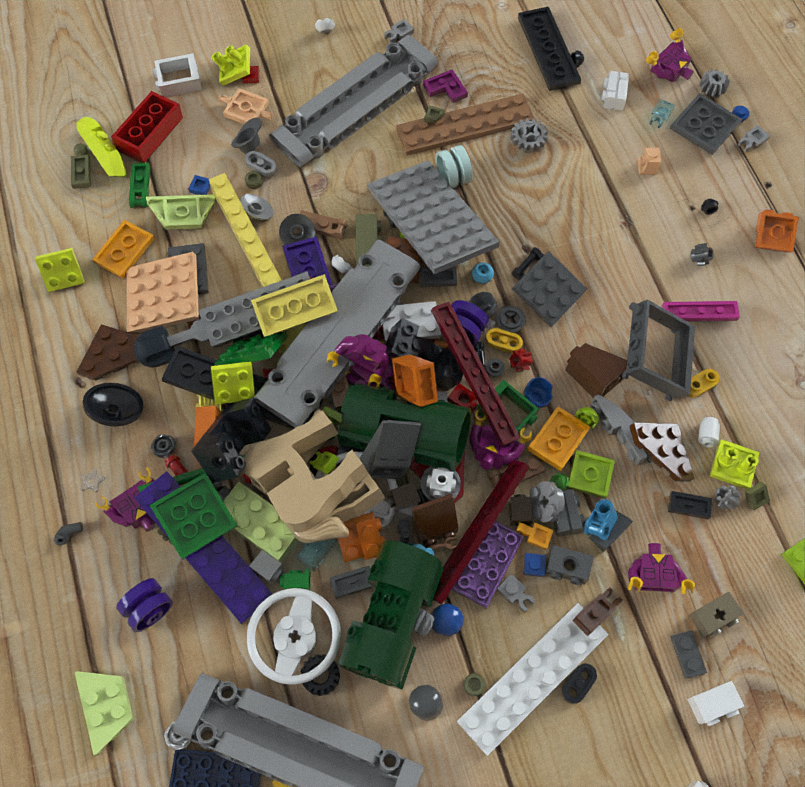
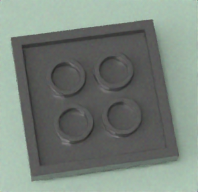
[670,93,742,155]
[512,251,587,327]

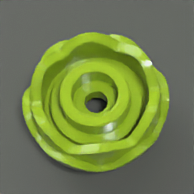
[575,407,599,428]

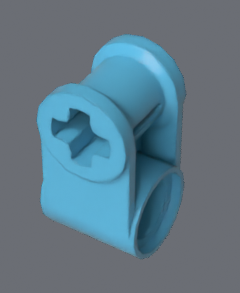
[584,499,618,540]

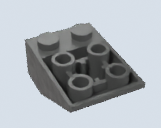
[360,420,421,479]

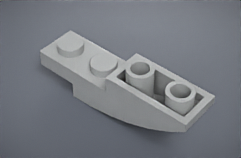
[591,395,648,466]

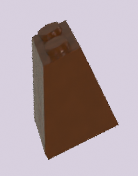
[565,343,627,398]

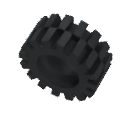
[300,654,340,696]

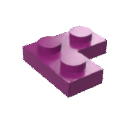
[423,69,468,103]

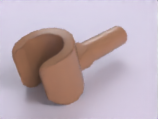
[429,537,457,550]

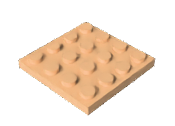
[126,252,199,334]

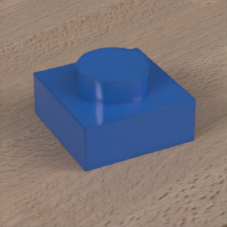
[188,175,211,195]
[523,553,546,577]

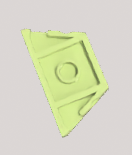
[146,194,215,230]
[74,671,134,755]

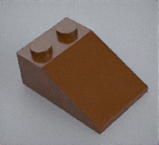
[412,493,459,547]

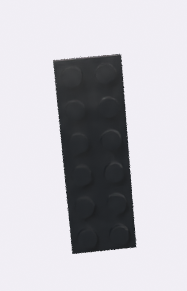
[518,6,581,91]

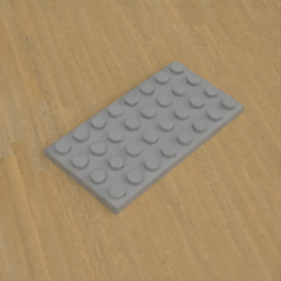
[367,160,499,274]

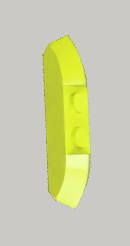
[76,117,127,177]

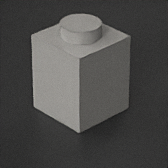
[249,550,284,585]

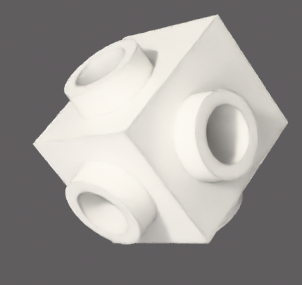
[426,468,456,498]

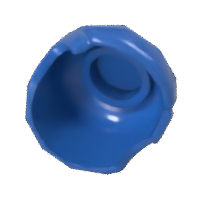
[524,377,553,409]
[431,604,464,636]

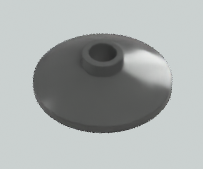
[279,213,315,245]

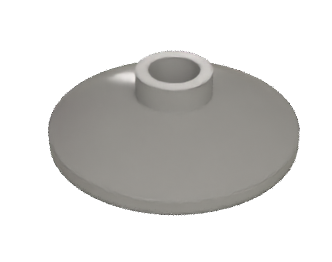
[240,194,273,220]

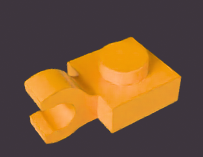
[515,522,554,550]

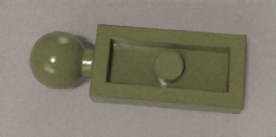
[71,143,91,189]

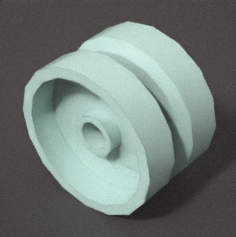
[435,145,473,188]

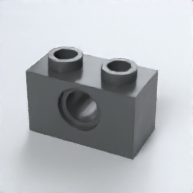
[545,545,594,585]

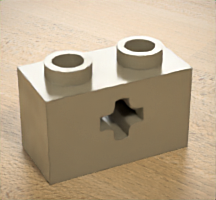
[689,592,744,638]

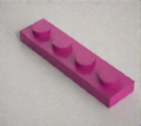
[662,301,740,321]

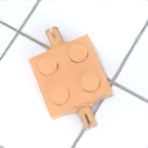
[219,88,273,124]

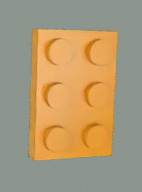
[92,220,155,279]
[527,406,591,472]

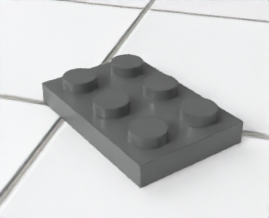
[168,243,209,295]

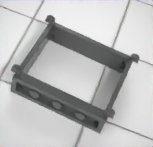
[622,299,695,401]

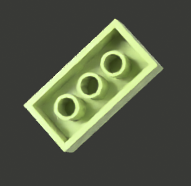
[223,482,299,564]

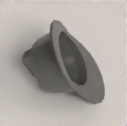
[231,117,262,155]

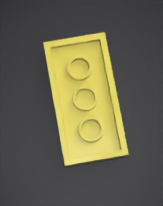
[251,274,338,337]

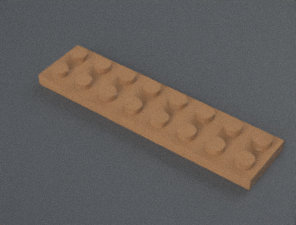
[396,94,534,156]

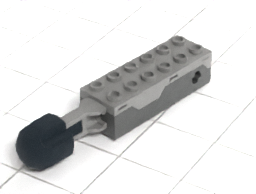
[134,272,312,368]

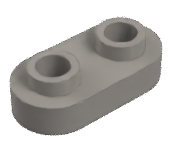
[245,151,277,177]

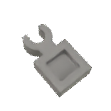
[384,19,414,43]
[737,125,770,152]
[497,574,535,612]

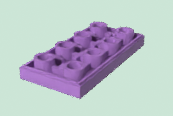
[452,521,524,609]

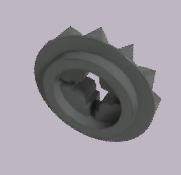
[496,306,526,334]

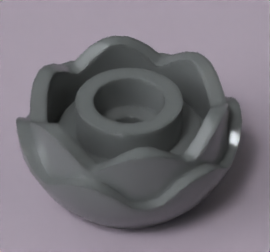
[151,434,176,458]

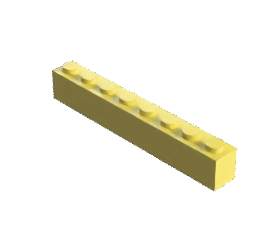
[209,173,282,287]

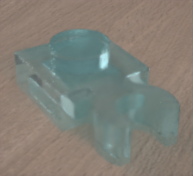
[649,98,675,128]

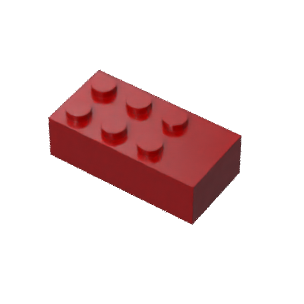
[111,91,183,163]

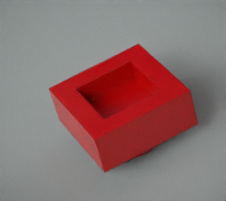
[242,66,260,84]

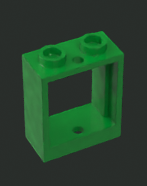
[477,379,539,436]

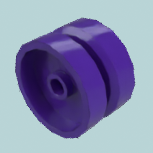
[451,300,489,346]
[116,578,173,633]

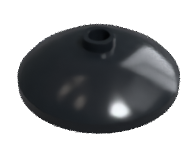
[83,383,143,427]

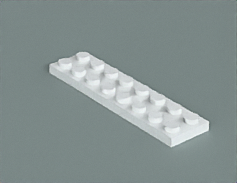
[457,603,609,756]

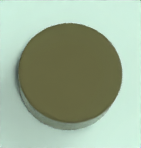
[245,171,263,189]
[463,673,485,696]

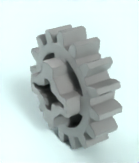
[511,118,548,153]

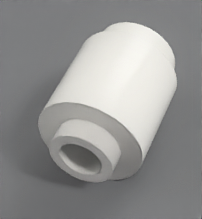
[698,417,720,447]

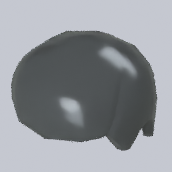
[469,291,498,319]
[409,685,443,721]

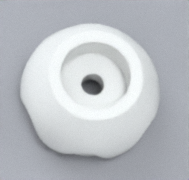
[315,18,335,33]
[332,255,352,274]
[164,721,191,750]

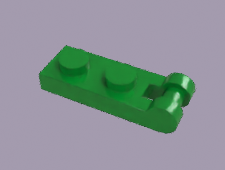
[129,163,150,208]

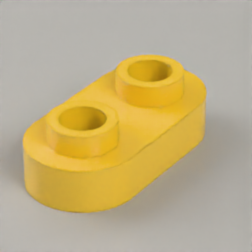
[486,328,523,354]
[687,369,720,398]

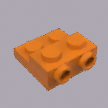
[755,210,799,253]
[338,512,385,563]

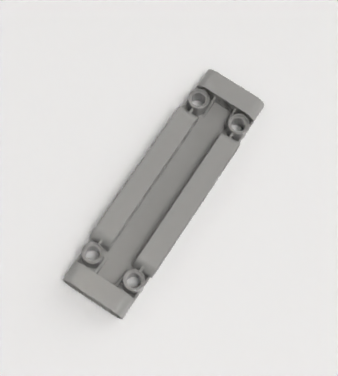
[269,35,438,168]
[254,240,421,428]
[173,673,424,787]

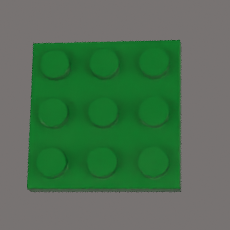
[214,331,288,366]
[150,473,237,560]

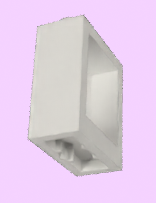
[153,53,202,97]

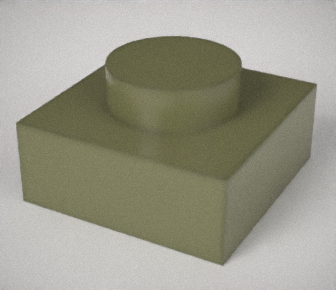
[745,482,770,510]

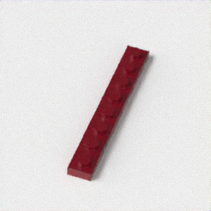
[431,302,521,447]
[433,460,529,605]

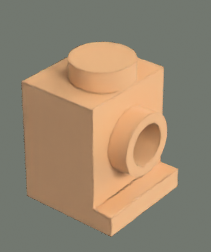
[638,148,661,175]

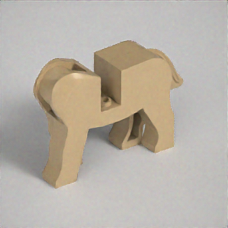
[243,409,385,543]

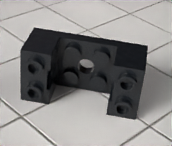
[385,318,463,391]
[191,398,271,483]

